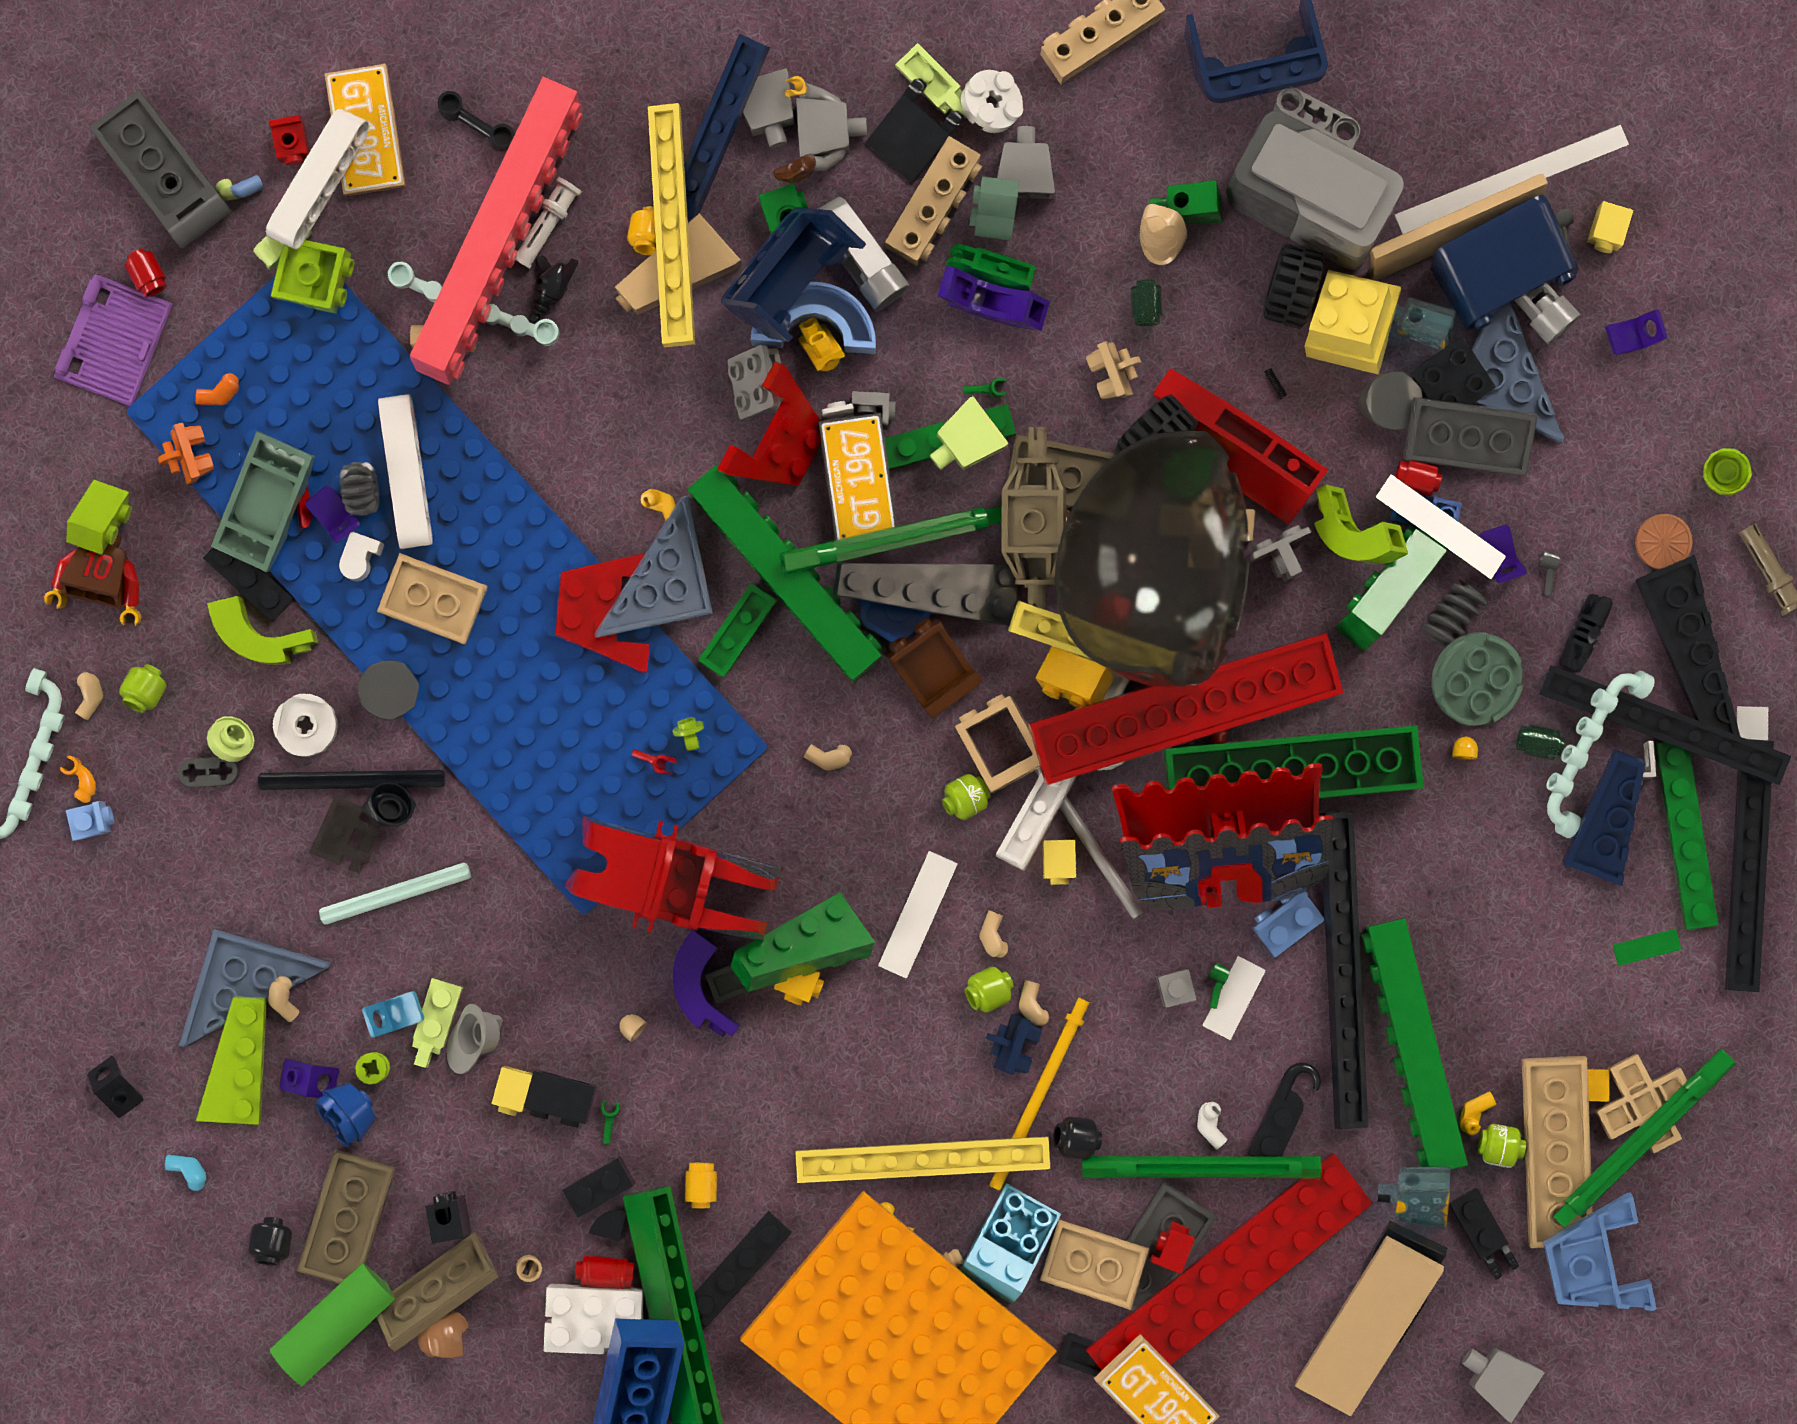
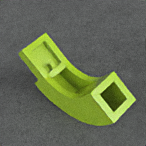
[1314,485,1408,564]
[207,596,318,665]

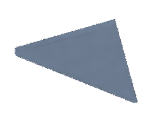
[1472,303,1564,444]
[595,495,713,637]
[179,929,331,1047]

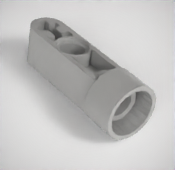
[818,197,910,312]
[1514,283,1581,344]

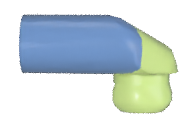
[215,175,263,201]

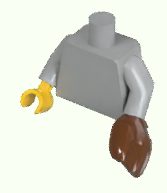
[773,76,867,183]

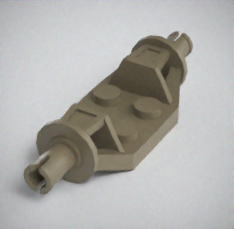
[1002,427,1066,610]

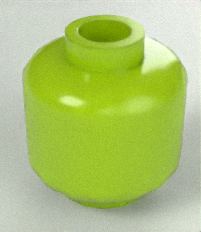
[119,664,167,713]
[965,966,1014,1013]

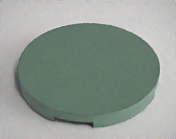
[1432,632,1523,726]

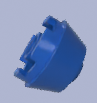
[315,1083,376,1147]

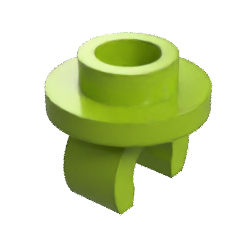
[672,717,704,751]

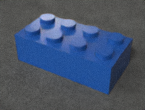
[593,1318,685,1424]

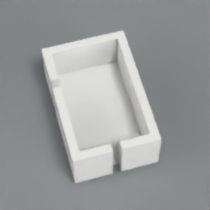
[544,1284,645,1354]

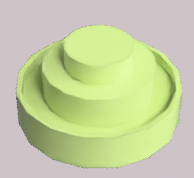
[207,716,255,762]

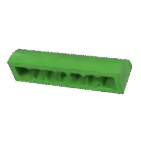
[269,1263,395,1387]

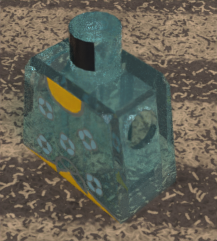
[1392,298,1456,351]
[1377,1166,1451,1229]

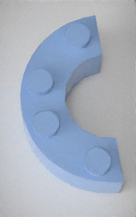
[750,282,876,354]

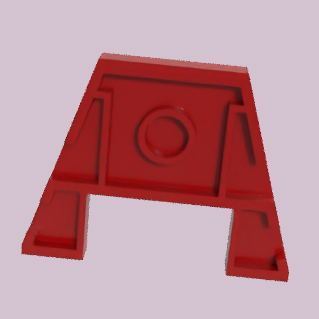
[717,361,822,486]
[555,553,650,674]

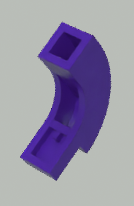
[938,266,1050,331]
[673,930,740,1037]

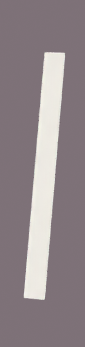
[1395,125,1629,234]

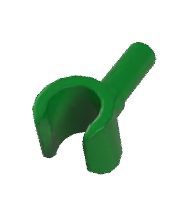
[963,377,1007,398]
[1208,963,1229,1009]
[601,1099,620,1144]

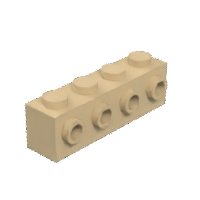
[1040,0,1166,85]
[885,136,983,266]

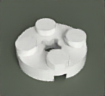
[961,70,1023,133]
[273,694,338,757]

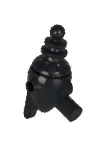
[530,255,578,323]

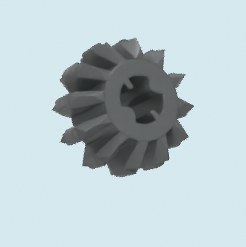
[339,462,380,516]

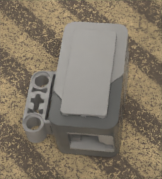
[1226,87,1404,270]

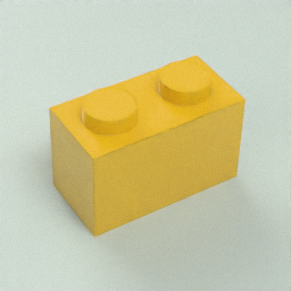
[1036,646,1114,708]

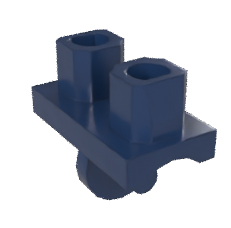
[986,1014,1042,1075]

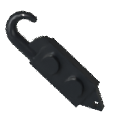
[1248,1062,1321,1179]

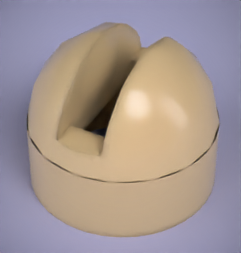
[620,1014,647,1042]
[516,1255,542,1282]

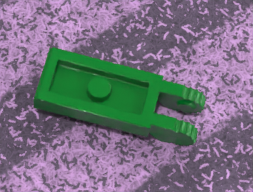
[945,243,1036,291]

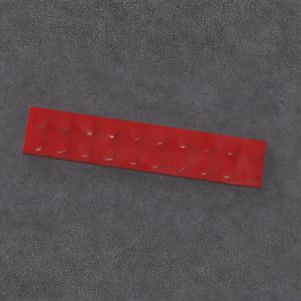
[1028,633,1344,785]
[1085,1153,1373,1371]

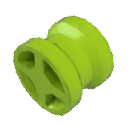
[355,1052,390,1085]

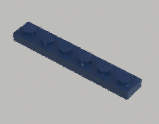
[684,34,770,220]

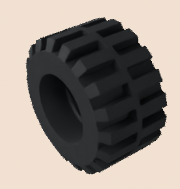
[1263,243,1324,329]
[1115,394,1198,476]

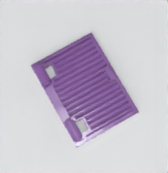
[54,274,173,406]

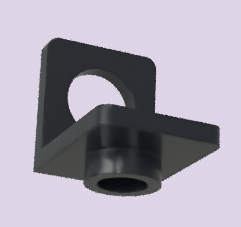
[87,1056,144,1118]

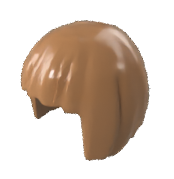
[417,1310,469,1358]

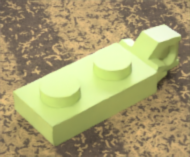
[895,43,966,118]
[412,978,463,1068]

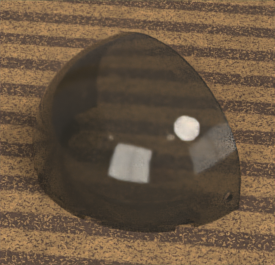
[1055,431,1249,687]

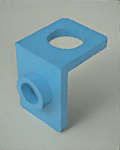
[362,991,424,1038]

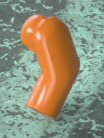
[196,373,239,406]

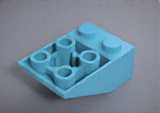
[959,1183,1061,1304]

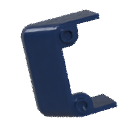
[1184,0,1328,103]
[721,207,866,342]

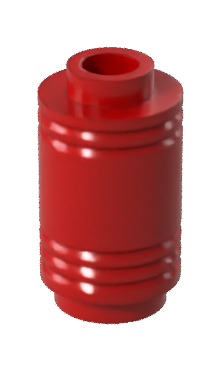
[575,1255,634,1289]

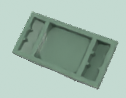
[211,431,315,572]

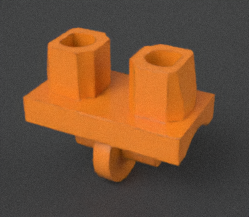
[157,423,214,485]

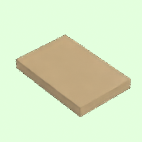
[377,553,488,645]
[1040,1220,1150,1310]

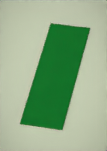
[1612,928,1682,966]

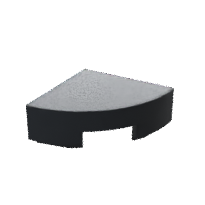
[589,1209,627,1241]

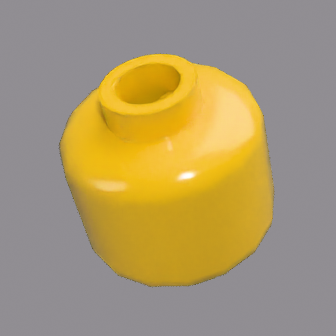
[627,206,656,255]

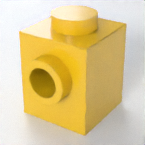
[774,971,824,1006]

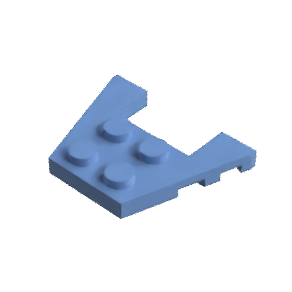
[1543,1192,1657,1311]

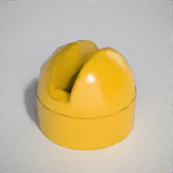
[1452,737,1478,760]

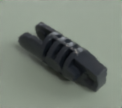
[1560,594,1613,673]

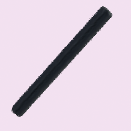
[258,770,446,790]

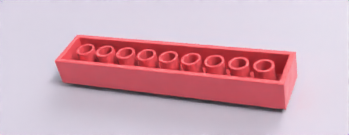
[410,77,583,386]

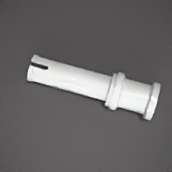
[516,177,582,269]

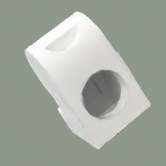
[339,532,384,582]

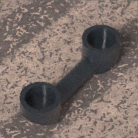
[438,91,515,152]

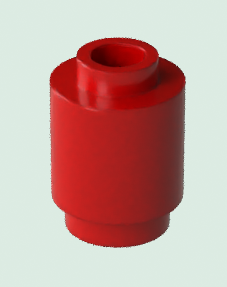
[124,249,167,298]
[1395,460,1442,497]

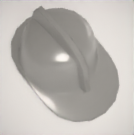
[446,1004,503,1074]

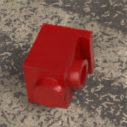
[268,115,310,166]
[1149,1221,1195,1274]

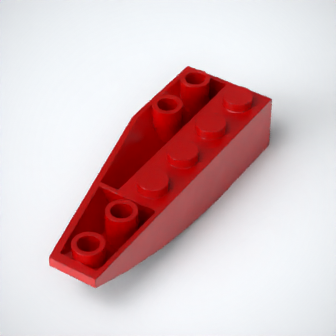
[1152,368,1328,525]

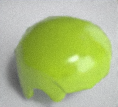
[1703,448,1752,496]

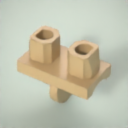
[1086,341,1142,399]

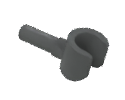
[1554,208,1574,248]
[1539,550,1560,596]

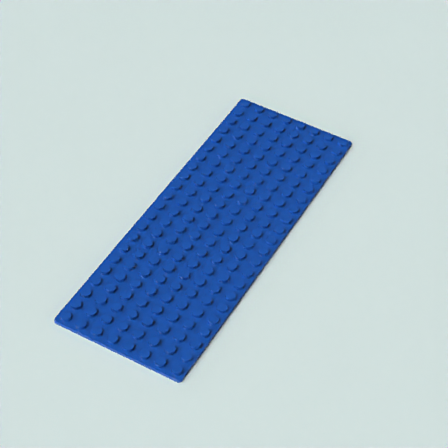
[127,275,767,914]

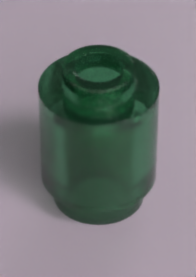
[1130,279,1163,327]
[1516,724,1565,761]

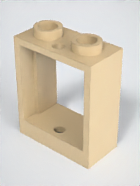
[955,694,1040,793]

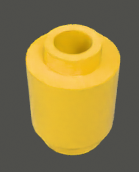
[685,1162,717,1208]

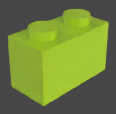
[66,480,132,555]

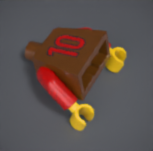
[44,535,141,626]

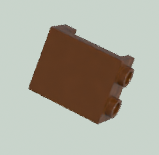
[885,617,983,719]

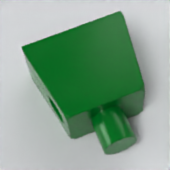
[1150,180,1223,225]

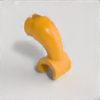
[60,756,96,803]

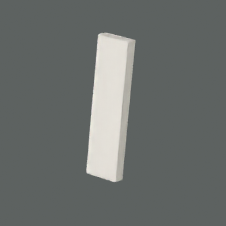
[878,851,958,979]

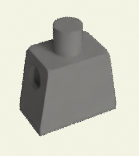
[742,68,794,148]
[997,126,1055,199]
[1462,1347,1544,1423]

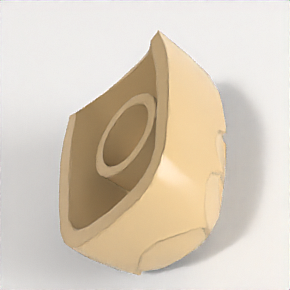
[1140,204,1187,265]

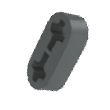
[178,757,240,788]

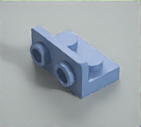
[1251,891,1325,958]

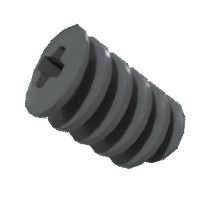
[1420,580,1488,649]

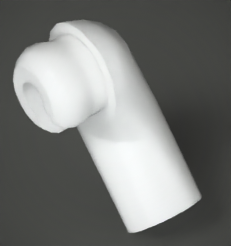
[1197,1102,1228,1150]

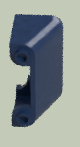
[1430,194,1578,331]

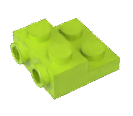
[271,240,354,314]

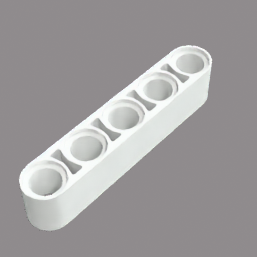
[266,109,369,249]
[378,394,433,549]

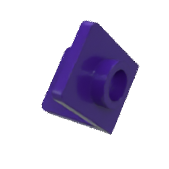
[1605,309,1668,355]
[305,485,360,543]
[1479,524,1527,583]
[279,1058,339,1098]

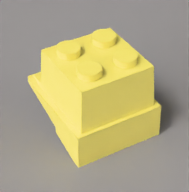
[1304,270,1401,375]

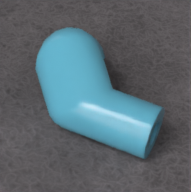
[165,1155,206,1191]

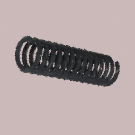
[1264,368,1287,399]

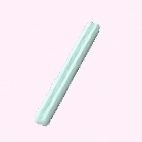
[319,863,471,924]

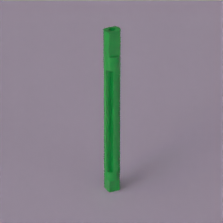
[779,506,1002,575]
[1553,1048,1736,1228]
[1082,1156,1321,1178]

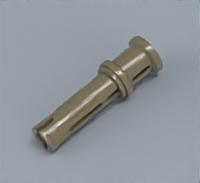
[1738,523,1797,616]

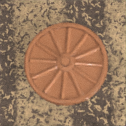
[1635,514,1693,569]

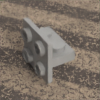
[728,345,782,420]
[1246,525,1311,583]

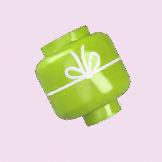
[942,774,991,820]
[1477,1124,1526,1168]

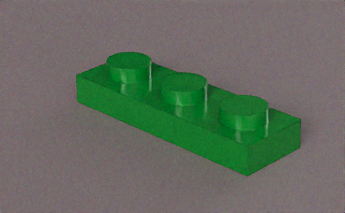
[698,583,777,678]

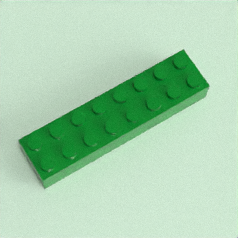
[687,465,882,684]
[1163,725,1424,799]

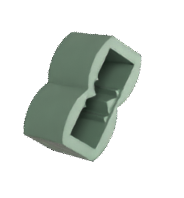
[969,176,1020,241]

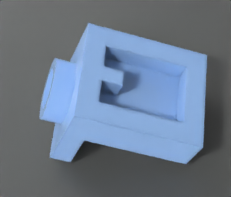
[66,801,114,841]

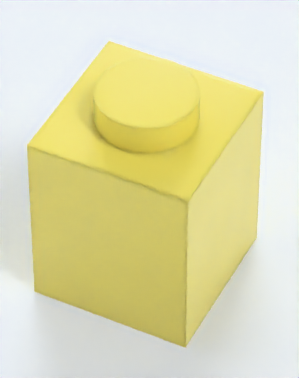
[1587,201,1633,253]
[1042,840,1076,885]
[492,1066,533,1116]

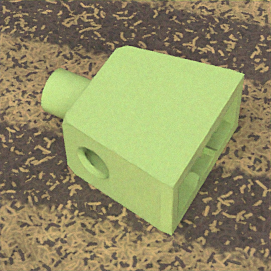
[929,396,1009,470]

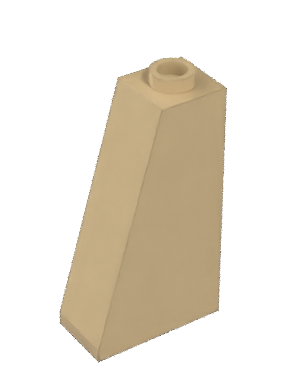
[615,213,742,315]

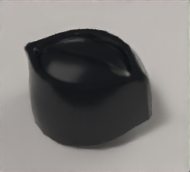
[361,782,416,827]

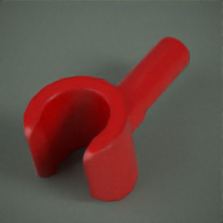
[632,749,677,775]

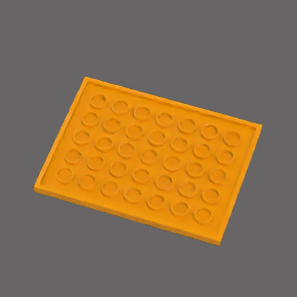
[740,1191,1056,1424]

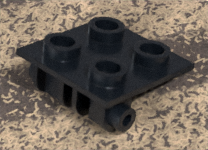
[1410,336,1496,405]

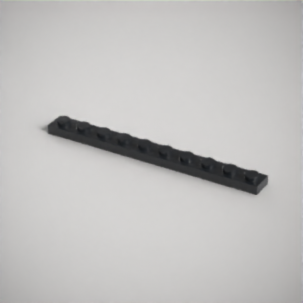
[1320,812,1369,1129]

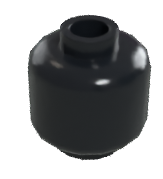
[1053,1116,1102,1159]
[248,1217,292,1266]

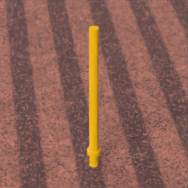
[989,997,1090,1191]

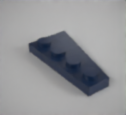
[1563,749,1645,886]

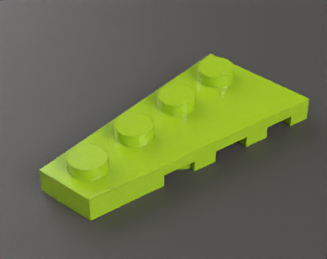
[196,996,267,1125]

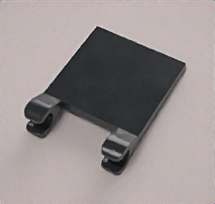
[865,78,965,183]

